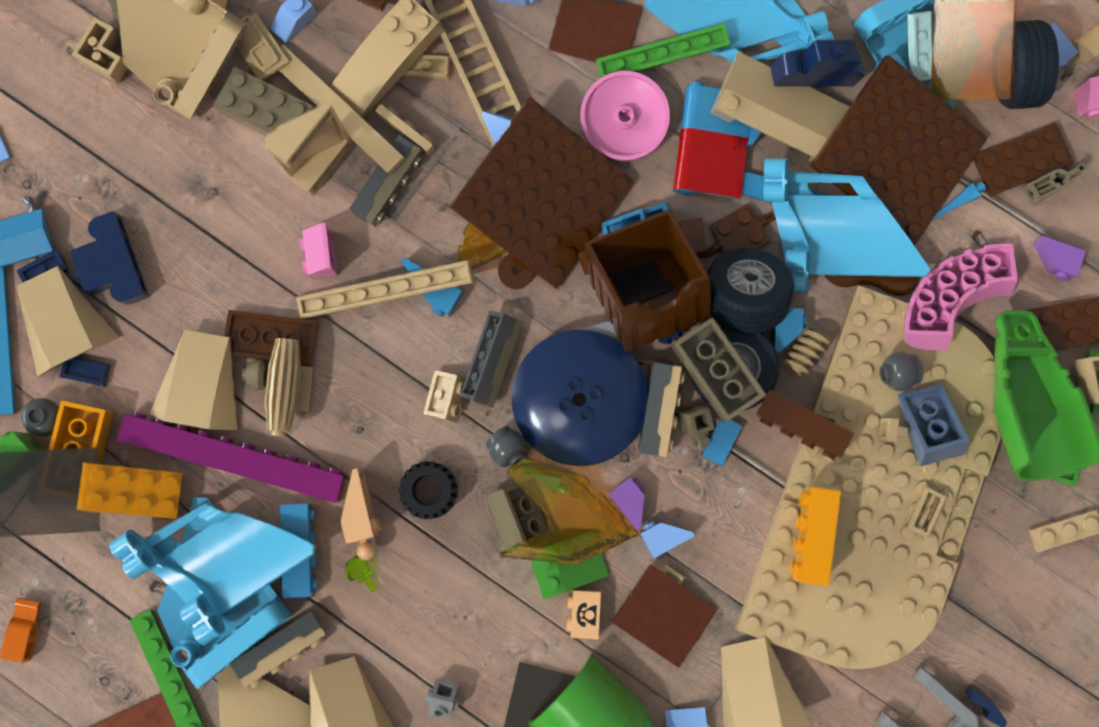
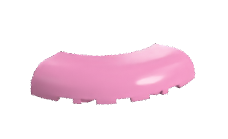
[904,243,1018,351]

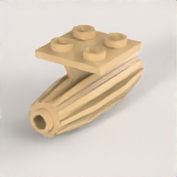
[263,338,314,437]

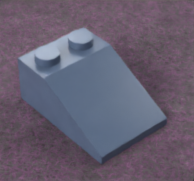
[898,383,970,466]

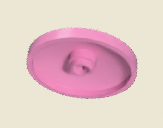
[580,71,670,162]

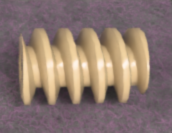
[782,328,830,378]

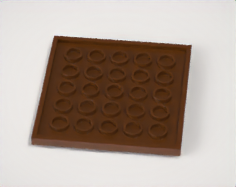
[810,55,988,246]
[449,97,634,289]

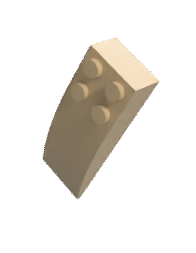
[330,0,444,118]

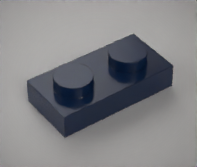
[16,249,69,283]

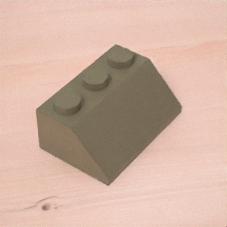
[485,477,559,561]

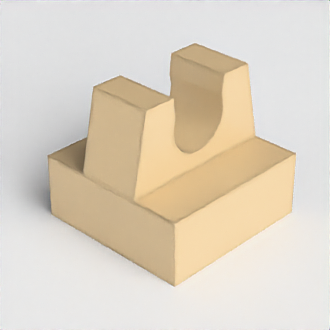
[878,418,908,443]

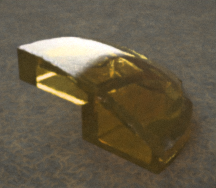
[458,224,506,270]

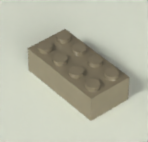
[213,67,315,136]
[671,317,766,423]

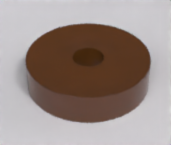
[498,254,534,290]

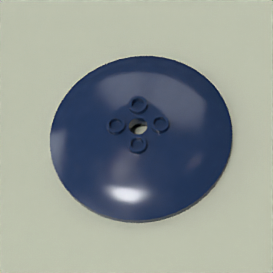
[511,330,648,466]

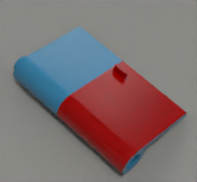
[673,82,750,200]

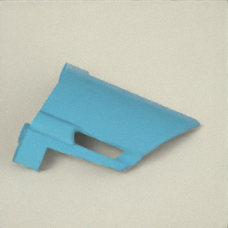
[644,0,835,65]
[763,158,931,293]
[109,503,316,645]

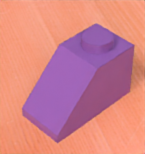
[1034,236,1086,281]
[608,477,645,531]

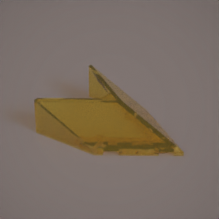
[500,458,640,565]

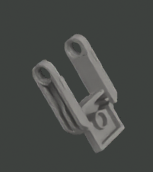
[875,668,978,727]

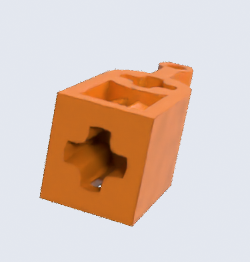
[0,598,41,663]

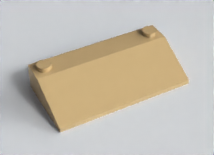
[710,51,850,163]
[263,103,353,196]

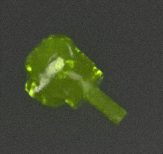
[344,555,376,592]

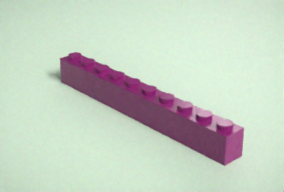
[116,411,347,503]

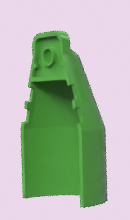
[993,310,1099,481]
[528,653,655,727]

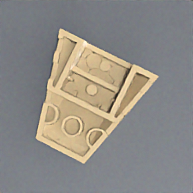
[16,266,120,377]
[149,329,239,430]
[721,637,813,727]
[309,657,394,727]

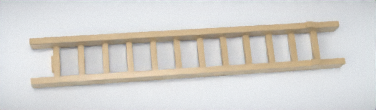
[423,0,521,147]

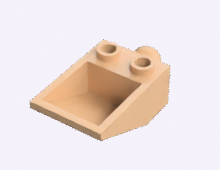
[341,468,382,561]

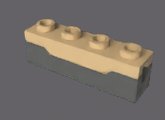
[638,360,685,457]
[230,611,327,688]

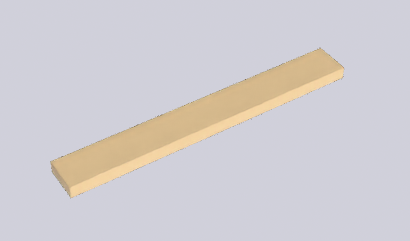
[279,44,405,175]
[296,260,474,319]

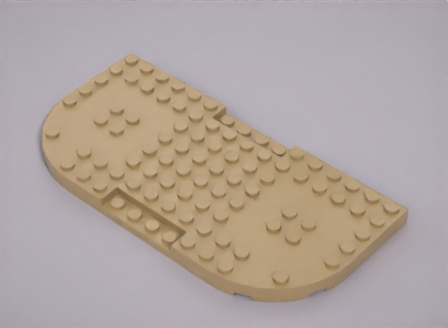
[735,285,1001,669]

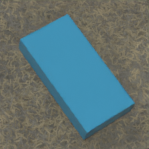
[701,418,742,466]

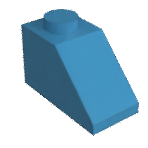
[772,308,807,354]

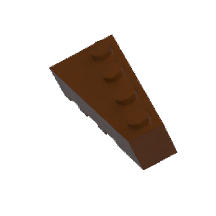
[757,390,855,461]

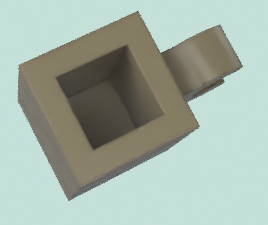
[677,405,715,448]

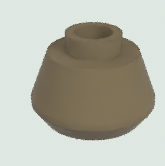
[242,359,268,390]

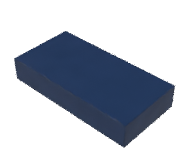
[60,357,111,387]

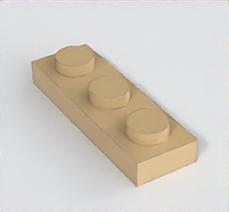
[375,104,435,157]
[1029,510,1099,552]

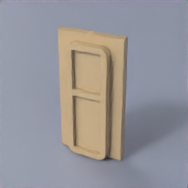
[237,12,290,81]

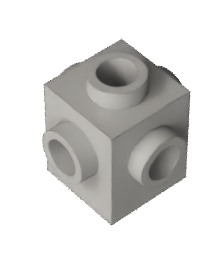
[425,678,460,719]

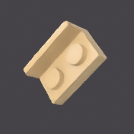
[423,370,466,423]

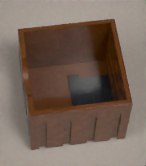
[584,209,711,353]

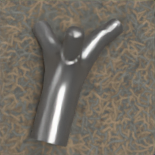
[23,190,45,212]

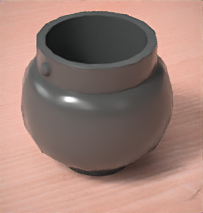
[879,352,923,391]
[21,398,59,436]
[486,426,527,468]

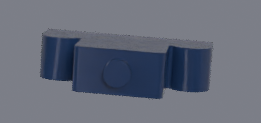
[770,40,864,87]
[71,211,149,305]

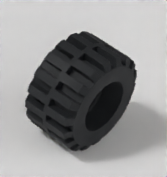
[398,461,458,519]

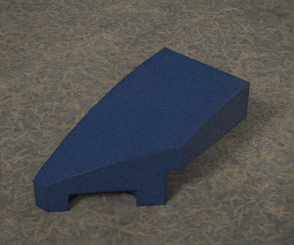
[966,684,1007,727]

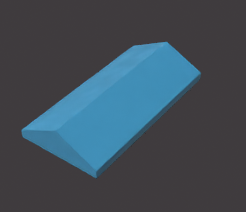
[0,209,54,268]

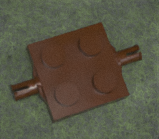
[706,204,775,257]

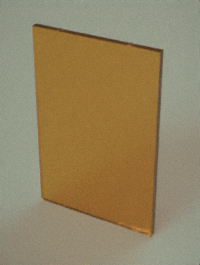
[931,0,1017,101]

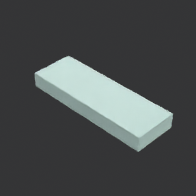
[907,11,933,81]

